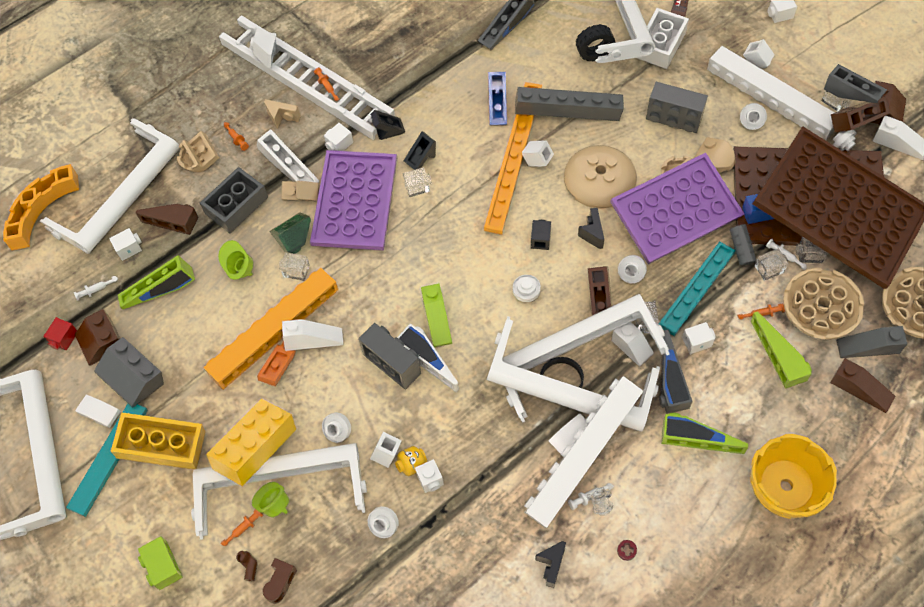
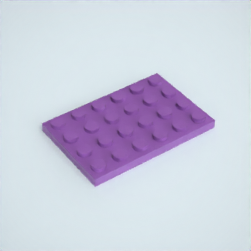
[310,150,397,250]
[610,153,744,264]

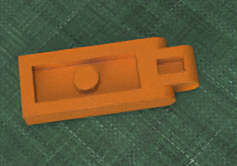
[257,341,296,387]

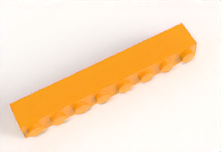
[203,268,338,390]

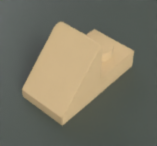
[264,99,301,129]
[281,181,319,201]

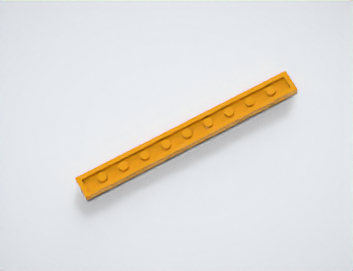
[484,82,542,234]

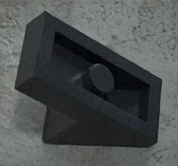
[370,110,405,140]
[403,131,436,171]
[578,207,604,249]
[535,541,566,588]

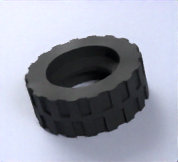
[576,24,616,62]

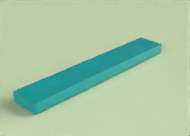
[658,241,736,337]
[66,404,148,517]

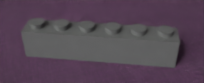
[515,87,624,121]

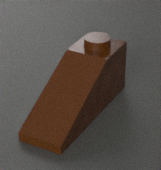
[831,96,890,132]
[136,204,199,235]
[588,266,612,316]
[830,358,896,413]

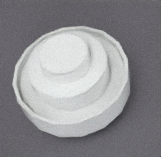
[740,103,767,130]
[833,130,857,151]
[618,255,647,283]
[513,275,541,302]
[322,412,351,443]
[367,506,399,538]

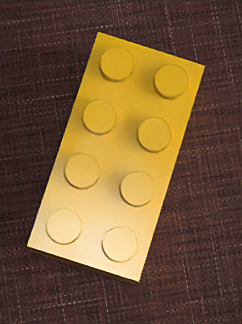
[206,398,296,487]
[111,412,206,469]

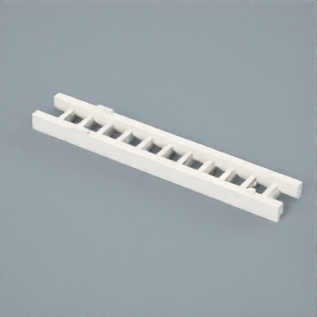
[219,15,395,140]

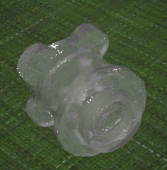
[586,487,613,516]

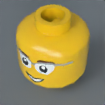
[395,446,427,476]

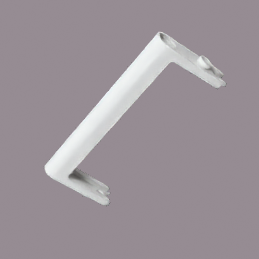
[595,0,655,63]
[40,118,180,254]
[502,294,670,423]
[487,316,660,432]
[0,370,66,540]
[191,443,367,540]

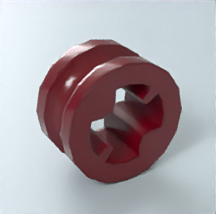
[617,540,637,561]

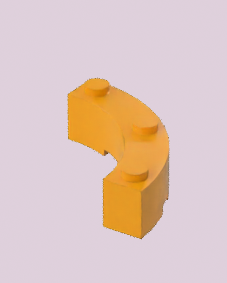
[3,164,79,251]

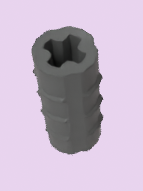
[730,224,757,266]

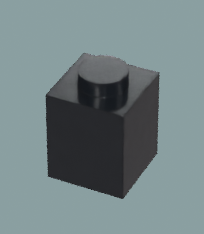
[531,219,551,250]

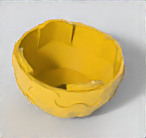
[750,434,837,519]

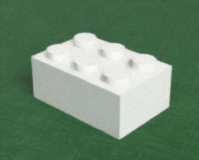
[637,8,689,69]

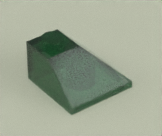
[270,212,311,254]

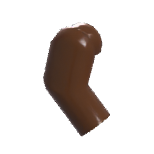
[236,551,257,582]

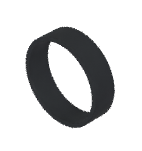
[540,357,584,388]

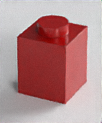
[43,317,77,351]

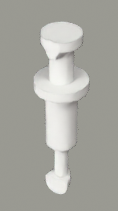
[766,239,807,270]
[73,276,118,301]
[568,483,614,510]

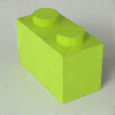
[138,536,183,590]

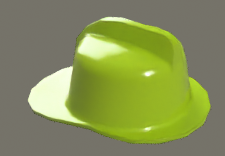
[218,240,253,280]
[252,482,289,518]

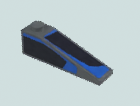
[478,0,535,50]
[659,330,693,414]

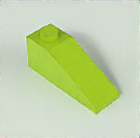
[421,283,452,348]

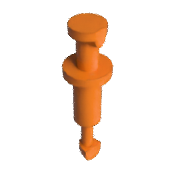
[314,67,340,101]
[224,122,249,151]
[737,303,785,319]
[220,509,264,546]

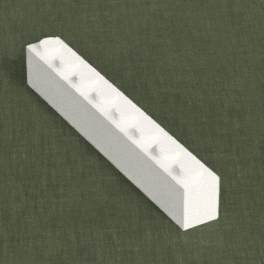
[707,46,835,140]
[524,376,643,528]

